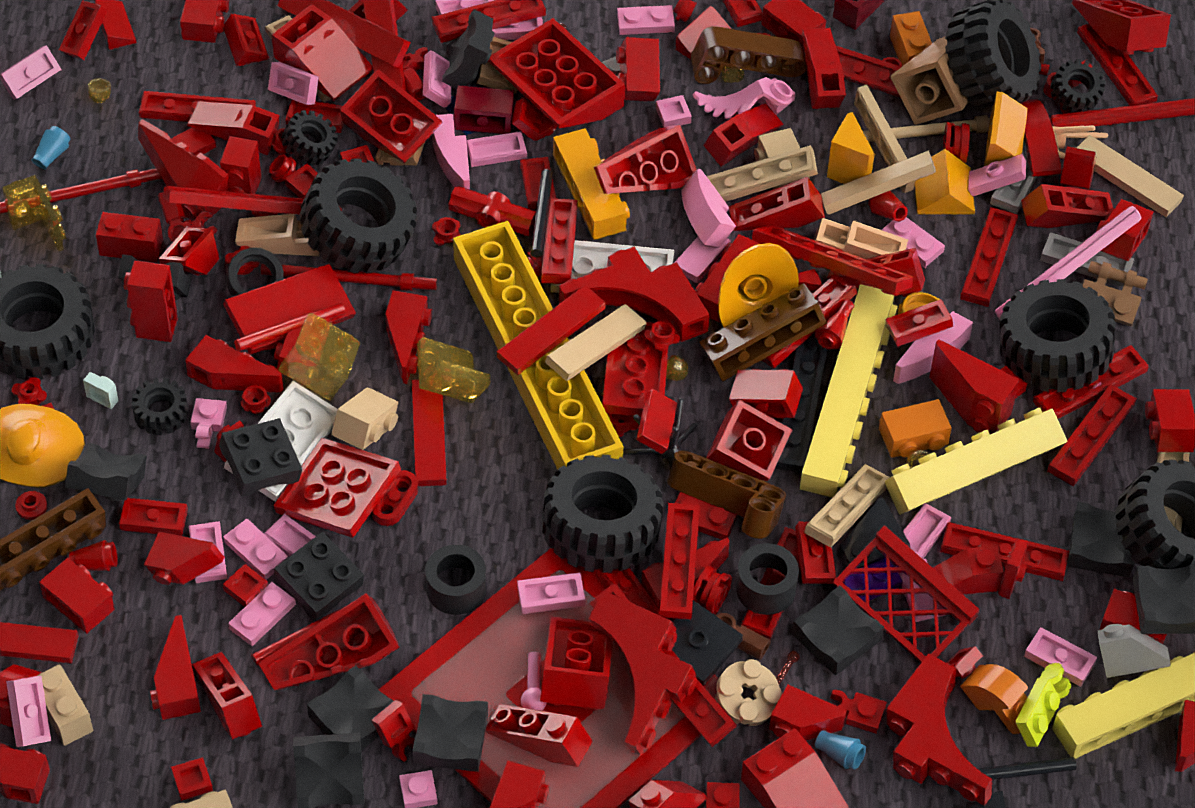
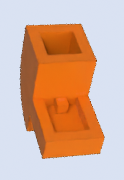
[960,664,1028,734]

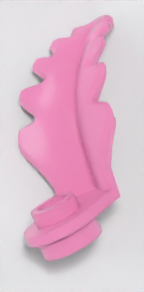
[693,77,793,119]

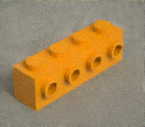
[553,128,630,240]

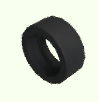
[226,248,283,297]

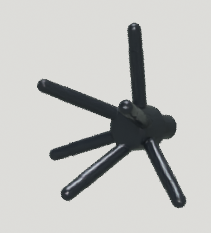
[623,398,697,468]

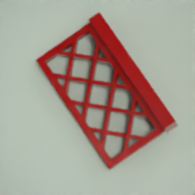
[833,525,980,663]

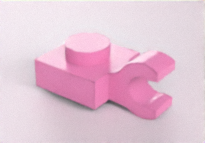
[191,398,227,449]

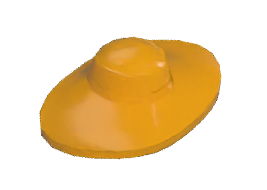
[718,243,799,328]
[0,404,85,487]

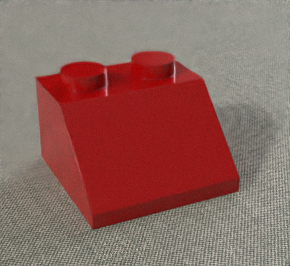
[706,400,792,481]

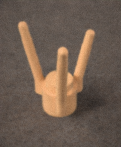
[1052,126,1108,159]

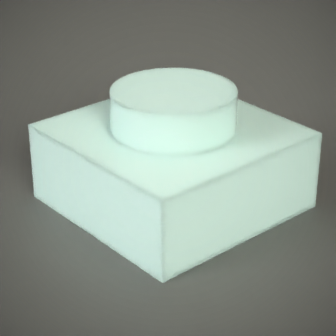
[83,372,118,409]

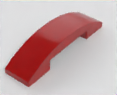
[1020,99,1062,177]

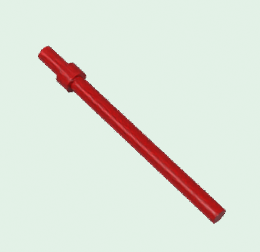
[0,168,162,214]
[261,264,437,291]

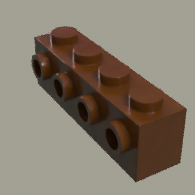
[700,283,827,382]
[0,488,106,590]

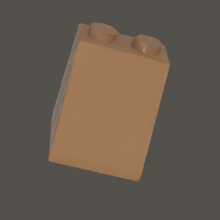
[890,37,968,125]

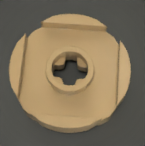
[715,659,782,726]

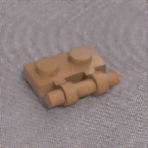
[1083,261,1148,327]

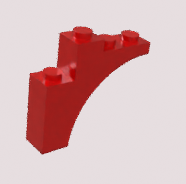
[559,246,709,342]
[589,590,697,755]
[887,653,992,806]

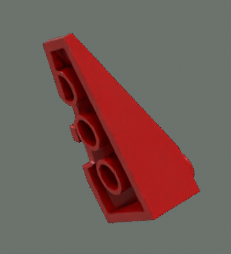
[138,119,229,223]
[594,124,697,194]
[258,593,400,691]

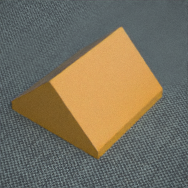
[984,91,1028,166]
[827,112,875,184]
[914,149,975,214]

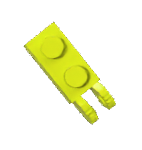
[1015,662,1071,747]

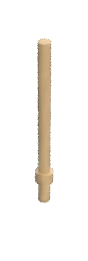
[863,115,990,142]

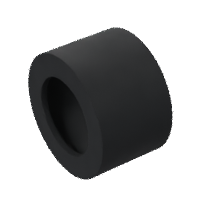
[736,543,799,615]
[425,545,486,615]

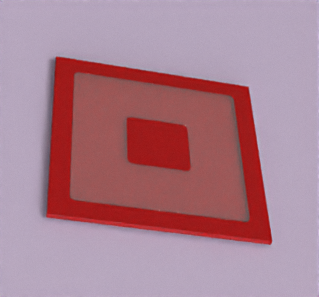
[378,548,718,808]

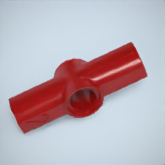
[449,186,536,236]

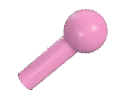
[521,652,547,711]

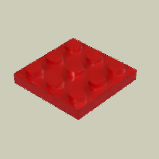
[273,438,401,538]

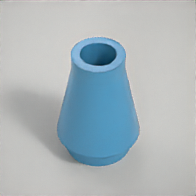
[31,126,71,170]
[815,730,866,769]

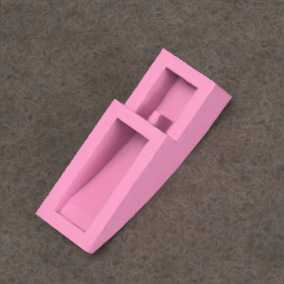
[431,114,470,189]
[681,169,736,247]
[893,311,973,384]

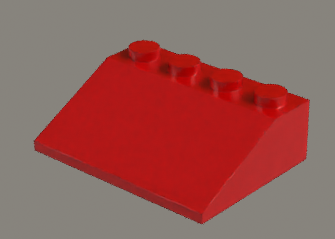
[488,18,625,129]

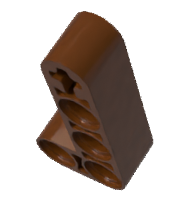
[691,26,807,84]
[667,451,786,539]

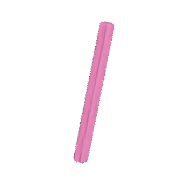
[995,206,1141,320]

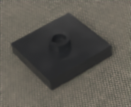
[671,600,743,686]

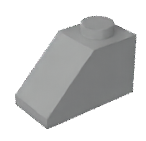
[1098,624,1171,678]

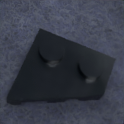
[840,498,910,568]

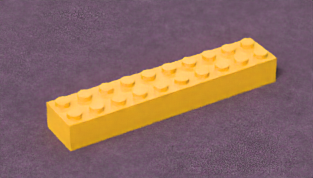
[453,221,624,469]

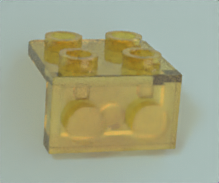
[2,175,66,252]
[278,313,360,401]
[417,338,490,403]

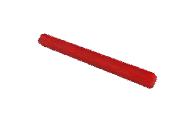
[1050,98,1195,127]

